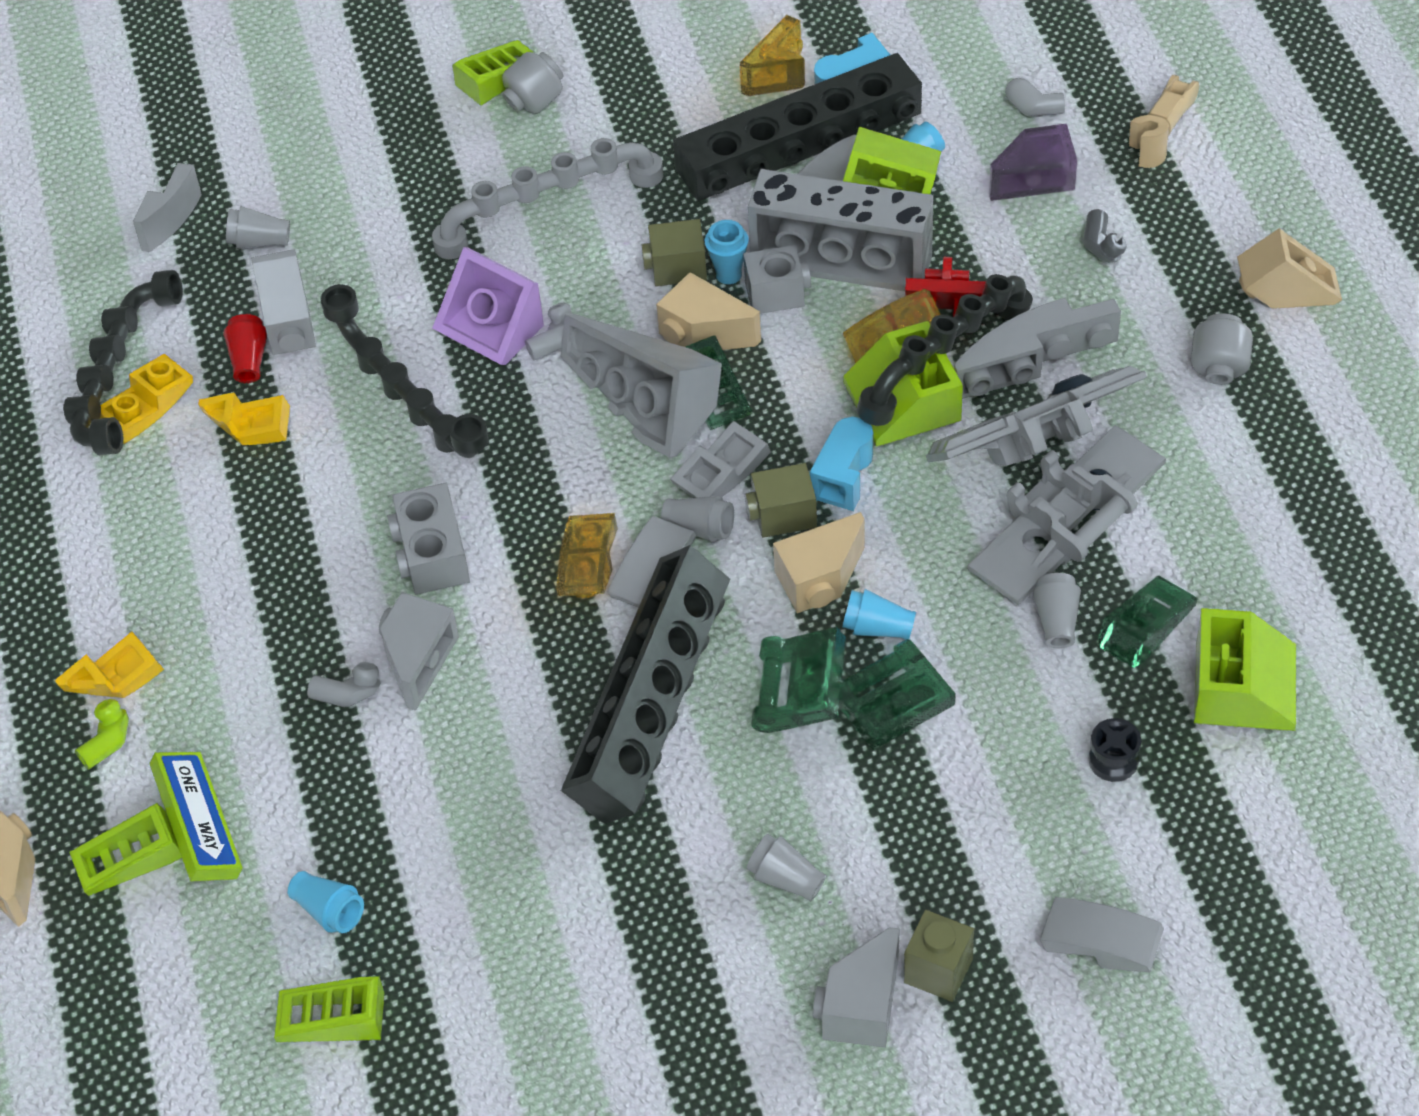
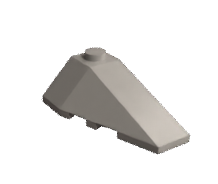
[561,313,722,458]

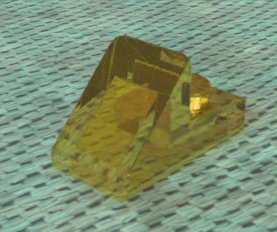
[740,15,805,96]

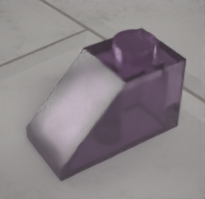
[989,124,1077,201]

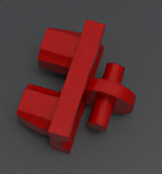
[905,256,986,325]

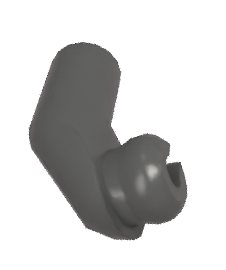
[1083,209,1127,263]

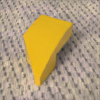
[198,392,290,445]
[54,631,164,698]

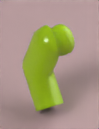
[75,699,129,770]

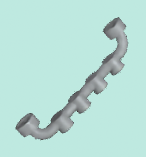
[432,138,663,259]

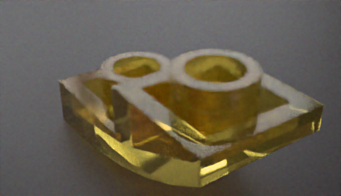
[843,289,940,363]
[556,513,618,598]

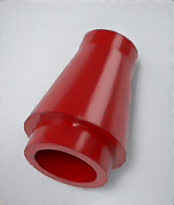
[223,314,267,383]

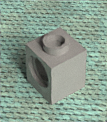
[743,245,811,314]

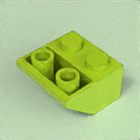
[843,127,941,194]
[843,321,963,447]
[1194,608,1296,731]

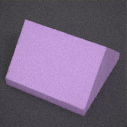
[432,247,544,365]

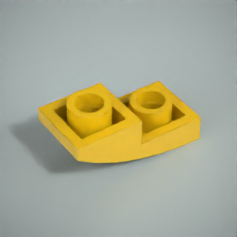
[100,354,193,444]

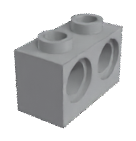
[387,482,470,595]

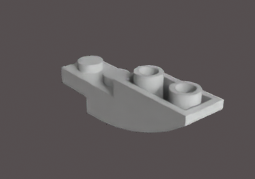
[954,298,1121,399]

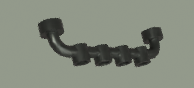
[63,270,183,456]
[857,274,1033,426]
[321,284,488,458]

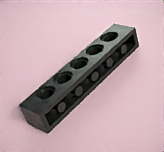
[673,52,922,201]
[560,545,730,824]

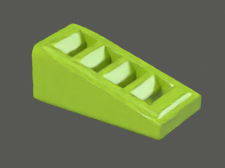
[452,40,534,106]
[69,803,182,896]
[274,976,384,1042]

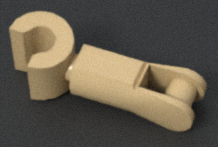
[1129,75,1199,168]

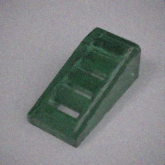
[685,335,752,430]
[1098,575,1198,668]

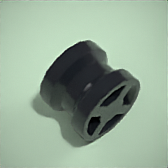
[1088,718,1142,782]

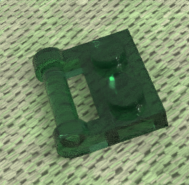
[751,627,846,733]
[824,639,956,750]

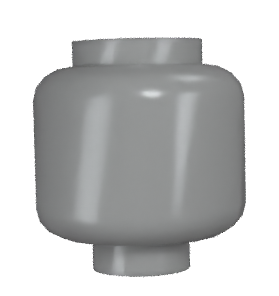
[502,52,564,114]
[1191,313,1253,385]

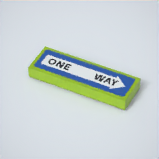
[149,752,243,881]

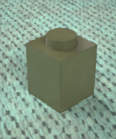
[641,219,707,287]
[744,463,817,538]
[904,910,974,1002]

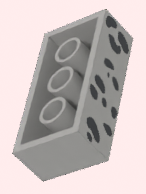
[748,169,933,292]

